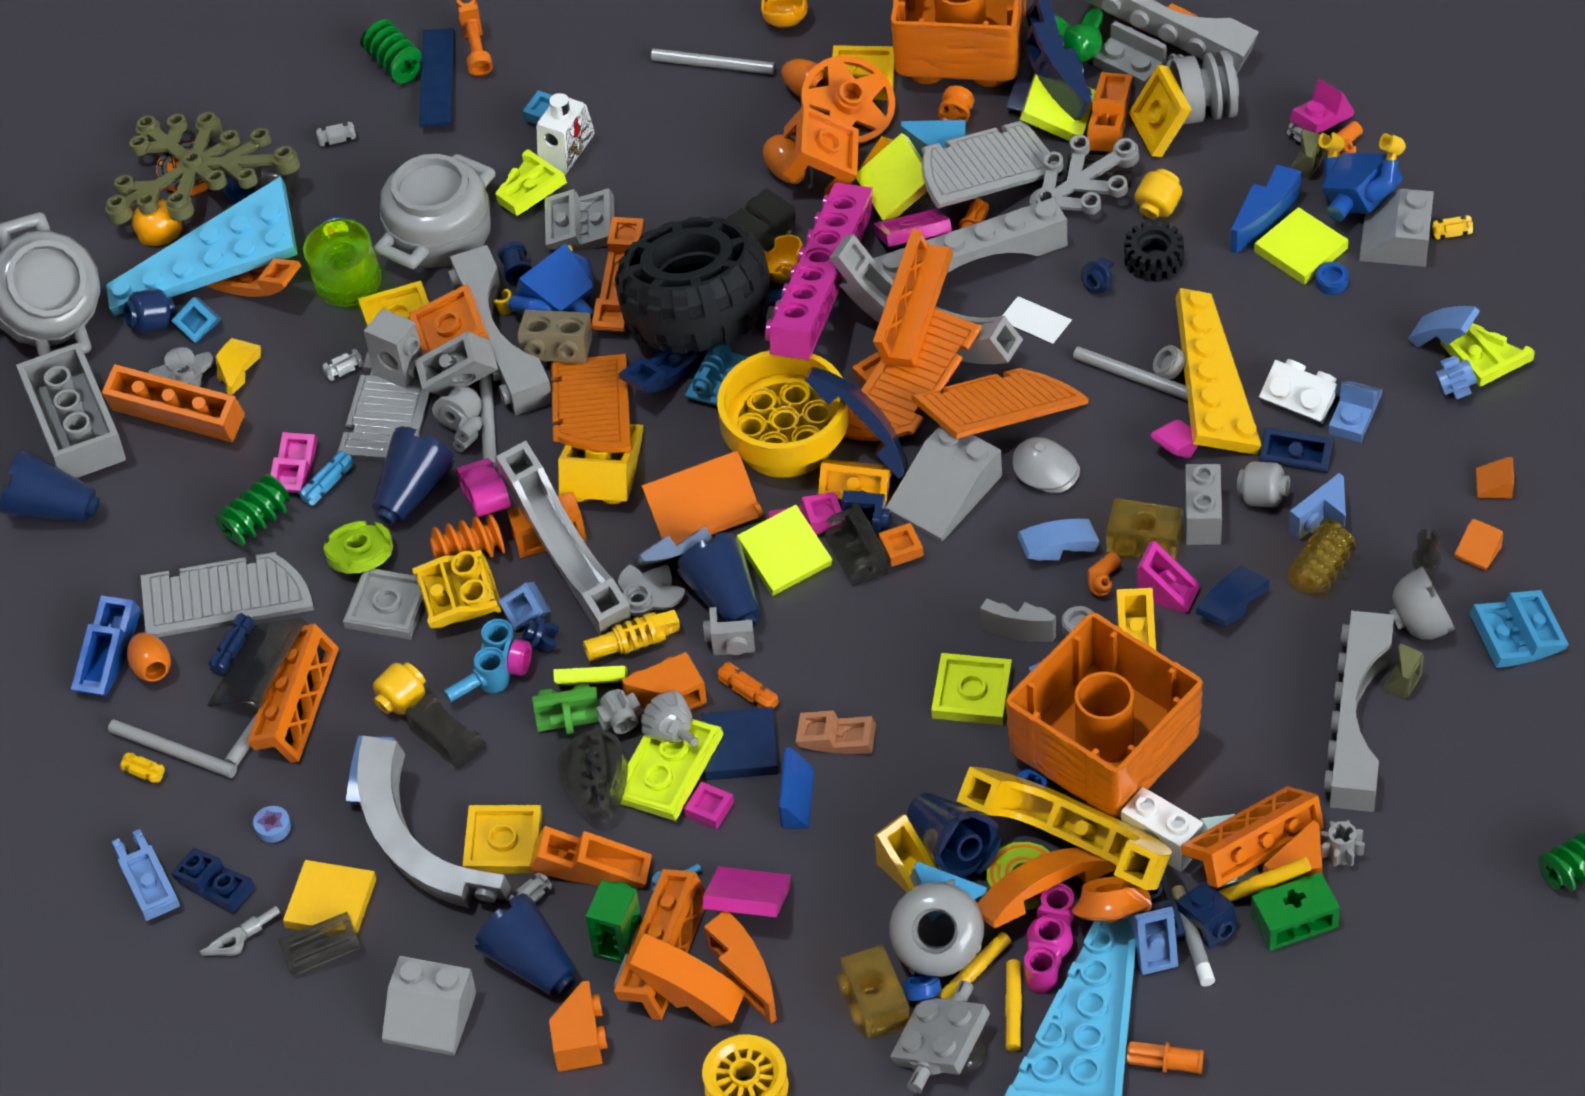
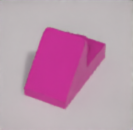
[1289,79,1354,134]

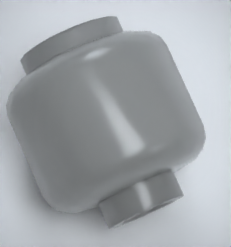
[1237,461,1291,508]

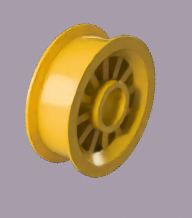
[702,1034,788,1096]

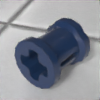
[498,241,532,285]

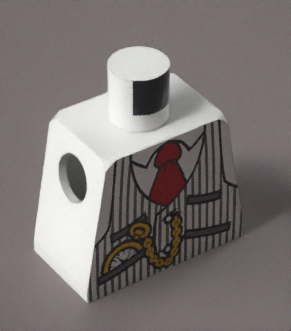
[536,93,595,174]

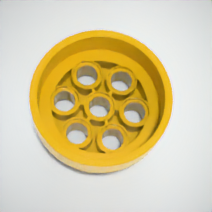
[717,350,849,478]

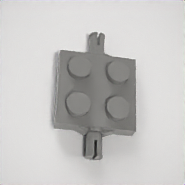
[890,980,990,1094]

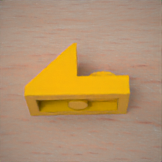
[1116,588,1156,650]

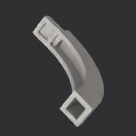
[829,234,1023,364]
[357,735,512,908]

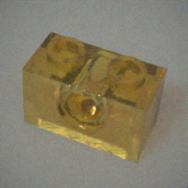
[1106,498,1183,561]
[836,944,910,1039]

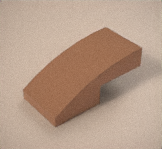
[795,710,877,754]

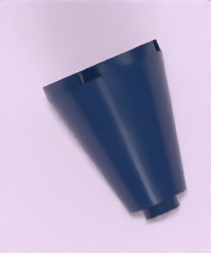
[372,426,455,525]
[0,450,100,522]
[676,532,761,628]
[907,793,1001,880]
[474,893,577,996]

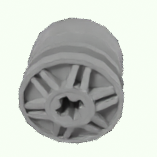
[1170,50,1239,125]

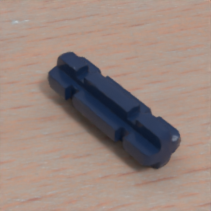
[208,613,254,675]

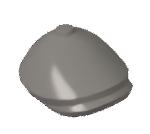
[1013,437,1080,493]

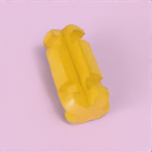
[1432,215,1473,240]
[120,752,165,783]

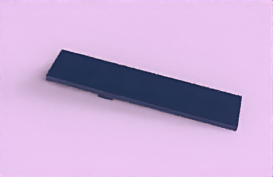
[419,28,455,127]

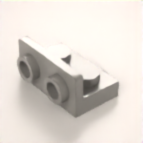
[1092,21,1167,89]

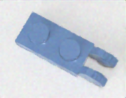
[111,829,180,921]

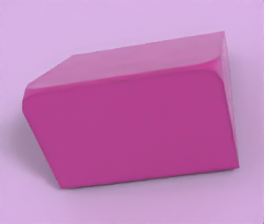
[1150,420,1198,458]

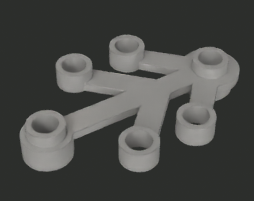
[1030,135,1139,215]

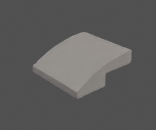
[545,188,615,250]

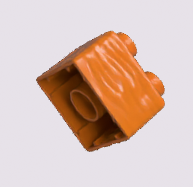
[890,0,1027,87]
[1006,613,1203,818]

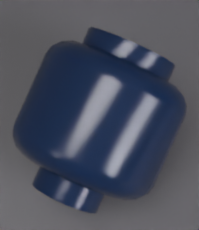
[123,288,175,334]

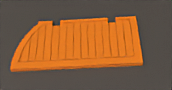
[844,308,982,441]
[551,354,631,453]
[911,367,1089,439]

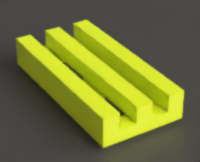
[553,666,628,686]

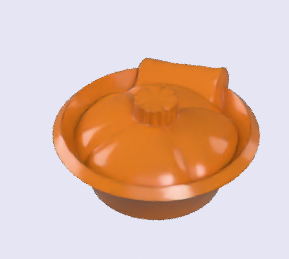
[1072,876,1152,923]

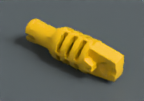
[583,610,680,662]

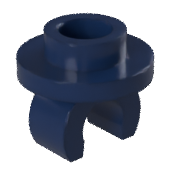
[223,175,255,203]
[1081,258,1114,293]
[522,615,560,653]

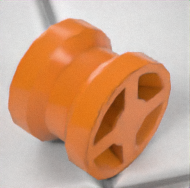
[938,85,974,123]

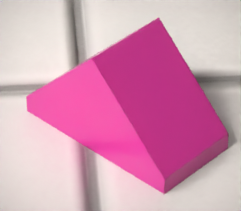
[1137,541,1201,613]

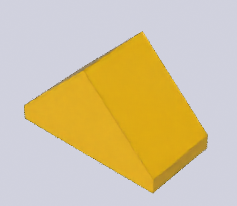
[874,814,938,892]

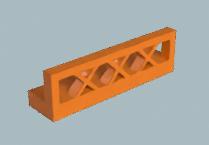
[873,229,953,367]
[247,623,339,763]
[1181,786,1324,888]
[614,869,706,1021]

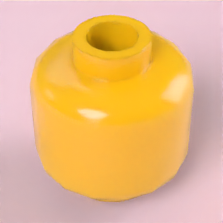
[1134,169,1183,219]
[373,662,426,715]

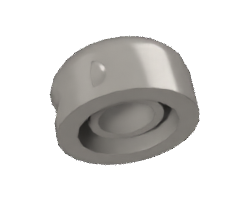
[889,879,984,977]

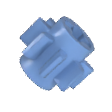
[1435,355,1477,400]

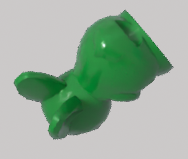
[1026,7,1104,62]

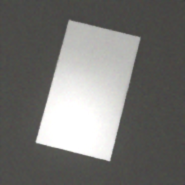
[1002,296,1072,344]

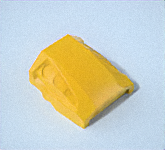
[412,549,502,629]

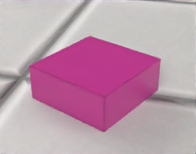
[684,781,734,830]

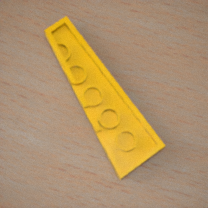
[1175,288,1262,455]

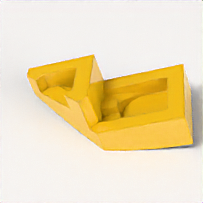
[216,338,261,395]

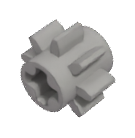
[596,689,642,734]
[1320,820,1365,867]

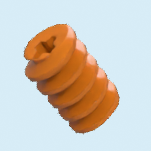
[429,513,505,560]

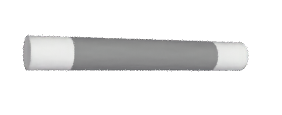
[1170,885,1215,987]

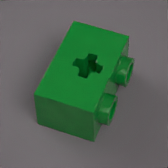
[1251,872,1340,952]
[586,880,642,964]

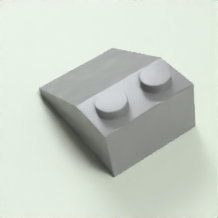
[886,426,1002,543]

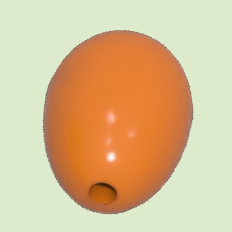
[781,59,828,97]
[762,134,807,184]
[127,632,171,682]

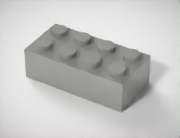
[16,342,126,478]

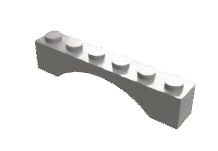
[1084,0,1259,74]
[873,197,1068,280]
[447,245,552,416]
[496,441,631,636]
[1324,610,1394,812]

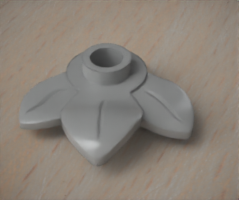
[148,347,214,387]
[618,565,685,616]

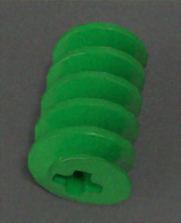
[360,19,422,84]
[215,474,290,547]
[1538,832,1585,893]

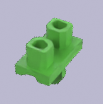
[532,683,599,734]

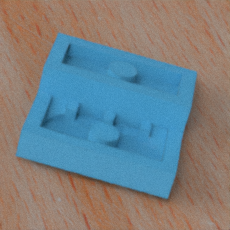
[1469,590,1569,668]

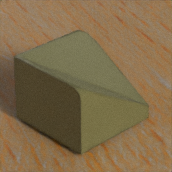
[1290,129,1324,180]
[1383,644,1424,700]

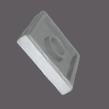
[343,569,424,640]

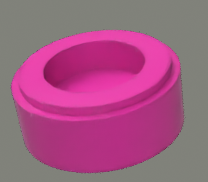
[507,639,532,676]

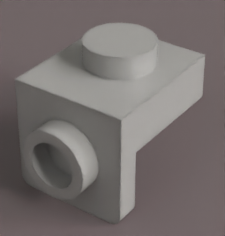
[703,607,755,655]

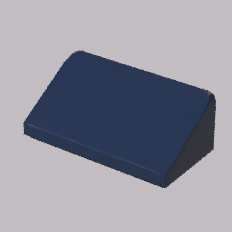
[1259,427,1334,472]

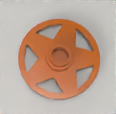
[800,56,895,145]

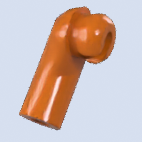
[1337,121,1363,157]
[1087,551,1122,596]

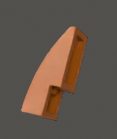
[1087,72,1133,152]
[529,826,652,888]
[704,911,777,1024]
[625,933,745,1027]

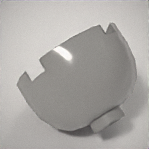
[1389,566,1455,640]

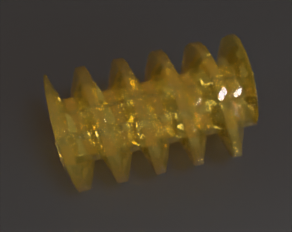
[1287,519,1357,594]

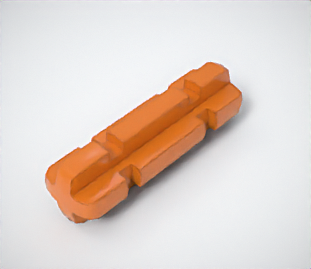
[717,662,779,709]

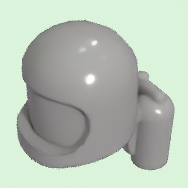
[432,386,482,452]

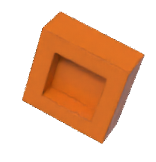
[878,523,924,567]

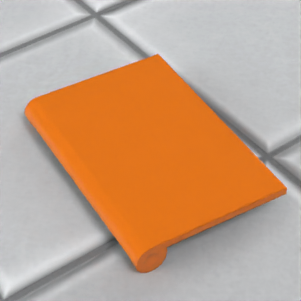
[642,450,763,545]

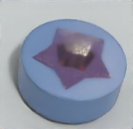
[253,806,291,843]

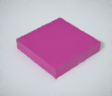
[874,208,952,247]
[703,866,791,917]

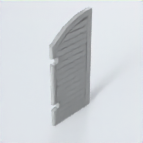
[921,120,1064,208]
[337,352,431,461]
[141,552,314,637]

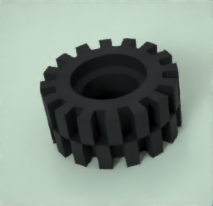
[1124,220,1184,282]

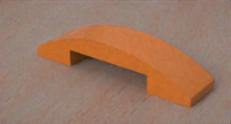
[591,217,645,332]
[206,258,301,297]
[977,847,1117,928]

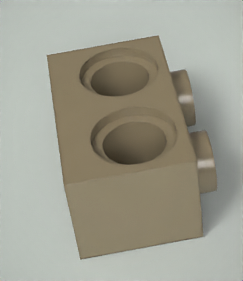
[518,310,592,363]

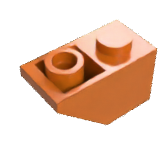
[622,652,707,710]
[549,980,608,1072]

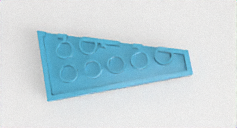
[106,176,298,316]
[1004,913,1139,1096]

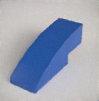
[1230,165,1302,253]
[71,595,141,697]

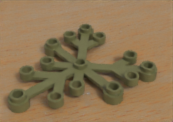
[105,112,300,224]

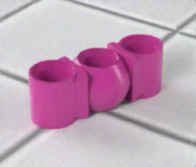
[456,458,511,517]
[1024,883,1074,994]

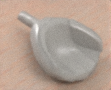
[641,690,698,746]

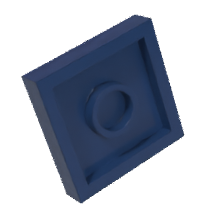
[701,707,778,780]

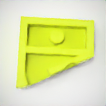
[495,149,567,216]
[1440,323,1535,387]

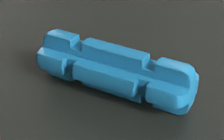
[299,451,353,506]

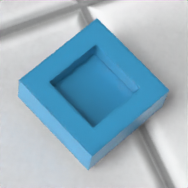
[522,90,553,124]

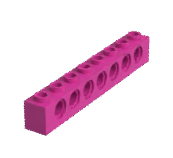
[765,183,873,360]

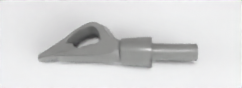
[199,906,281,956]

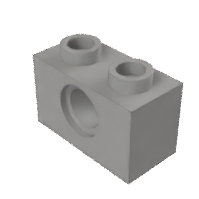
[364,308,423,388]
[414,331,498,397]
[1185,464,1222,545]

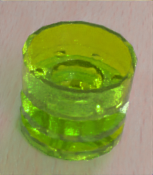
[303,218,382,307]

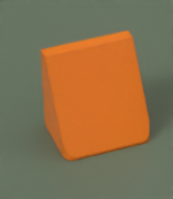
[1476,457,1514,499]
[1454,519,1503,571]

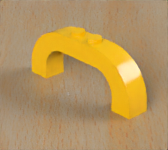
[956,767,1172,890]

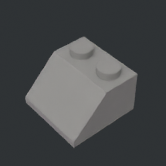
[1359,189,1434,267]
[382,956,477,1056]

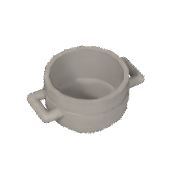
[374,154,495,269]
[0,212,101,356]

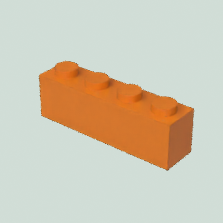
[101,364,245,443]

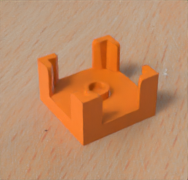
[781,105,859,195]

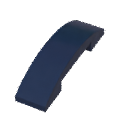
[619,350,708,393]
[805,367,906,479]

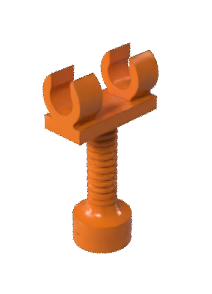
[456,0,493,76]

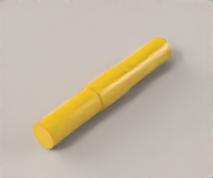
[1218,857,1311,902]
[935,932,1012,999]
[1005,959,1022,1052]

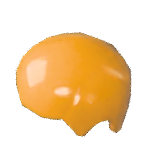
[761,0,808,28]
[131,198,183,247]
[764,234,804,285]

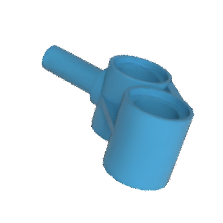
[443,619,515,703]

